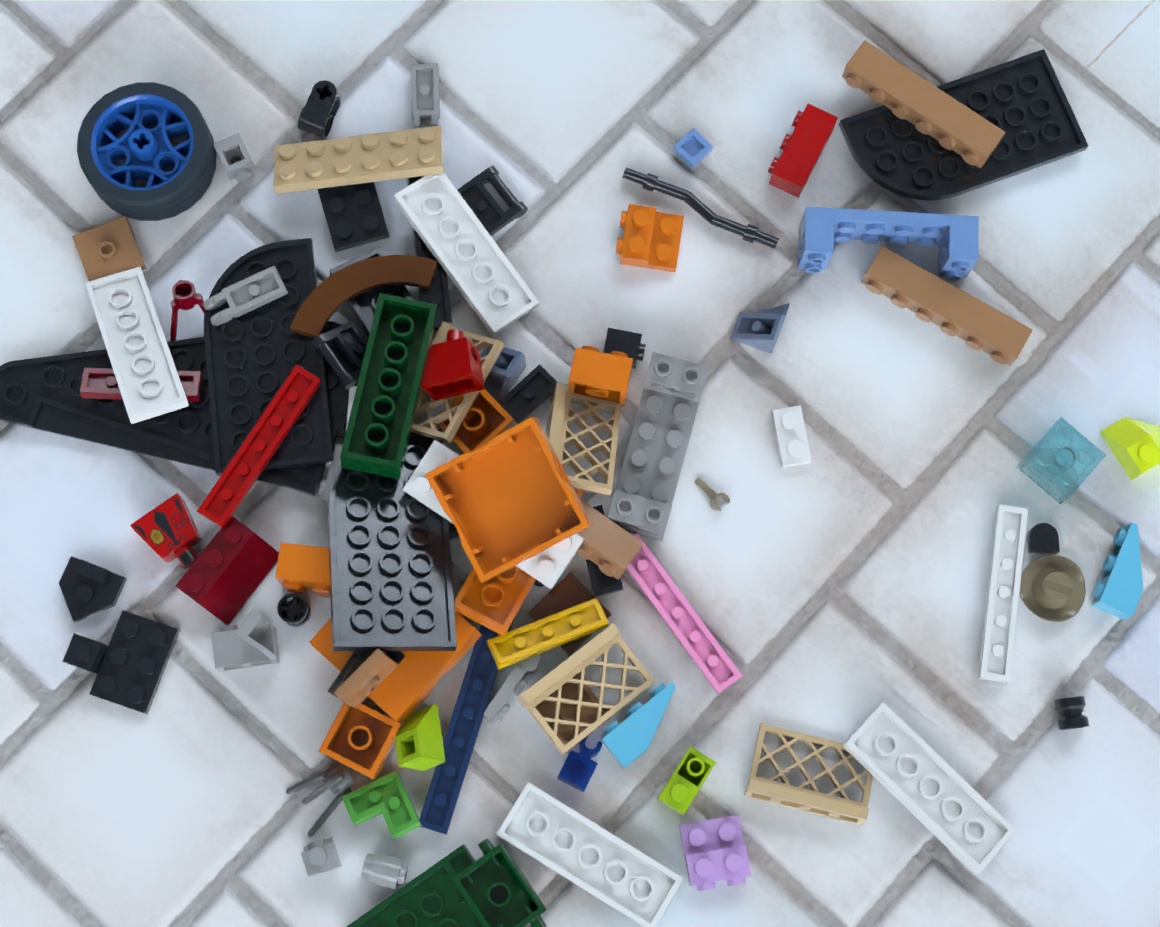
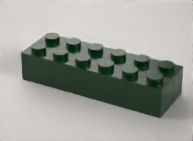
[340,293,437,479]

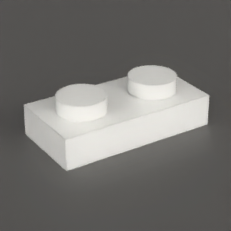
[771,405,812,468]

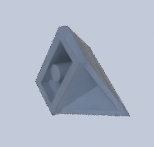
[730,303,790,354]
[480,347,526,402]

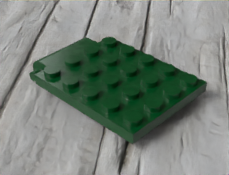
[347,838,547,927]

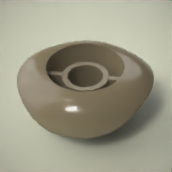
[1019,555,1086,622]

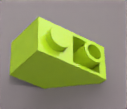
[395,704,445,771]
[657,746,716,815]

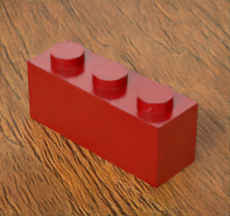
[768,103,838,198]

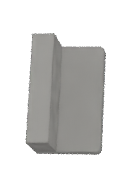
[235,609,277,661]

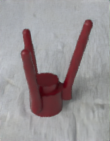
[170,280,205,341]

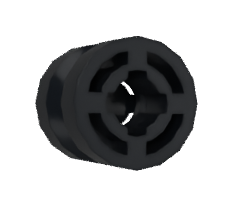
[277,594,311,627]
[1054,696,1089,730]

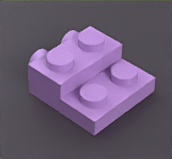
[679,815,751,891]

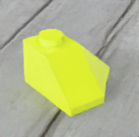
[1100,417,1160,481]

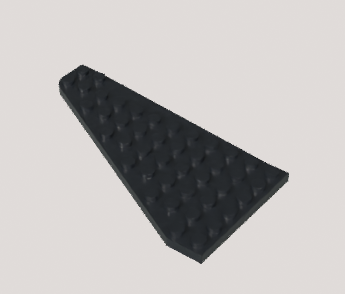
[0,321,369,497]

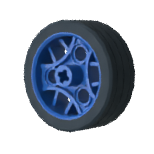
[77,82,217,221]

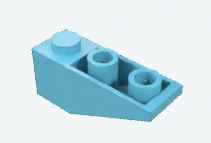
[1091,522,1144,620]
[601,682,675,769]

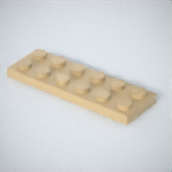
[273,125,444,194]

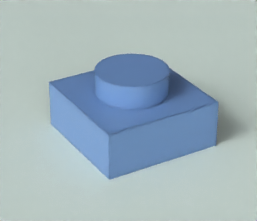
[673,128,713,169]

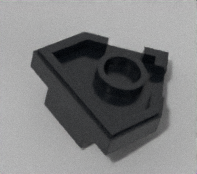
[59,556,127,622]

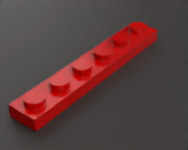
[197,364,322,529]

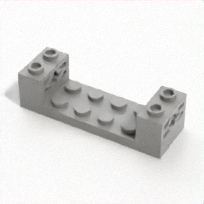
[607,352,709,541]

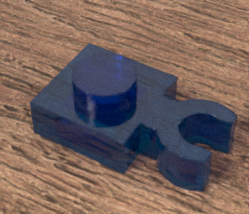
[557,736,602,792]

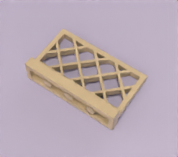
[411,322,505,443]
[546,382,621,496]
[516,623,655,755]
[744,723,873,826]

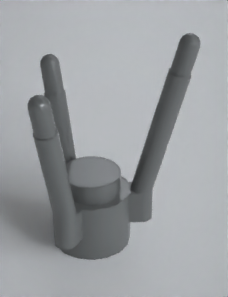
[286,763,355,837]

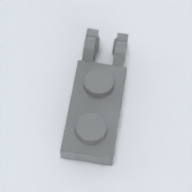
[410,64,440,129]
[203,266,288,326]
[483,654,541,724]

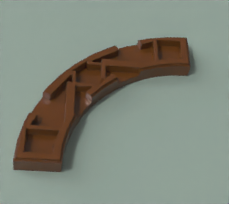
[290,255,438,338]

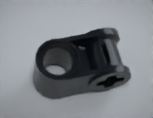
[297,80,341,139]

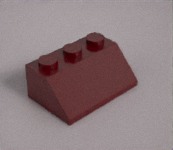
[175,516,279,626]

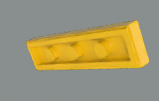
[487,598,609,670]

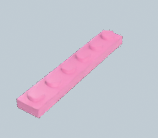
[626,533,742,694]

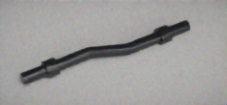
[622,167,779,249]

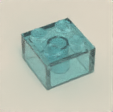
[1016,417,1106,504]

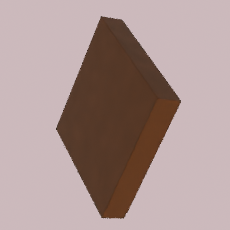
[528,572,612,656]

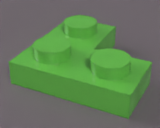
[342,770,422,839]

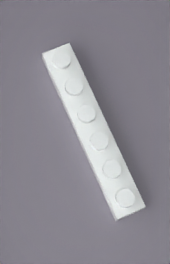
[978,504,1028,683]

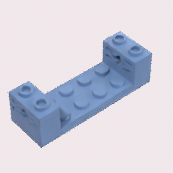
[797,207,979,281]

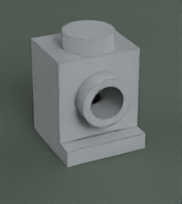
[213,133,256,182]
[301,837,342,877]

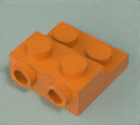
[615,204,684,272]

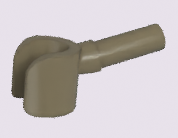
[694,477,730,511]

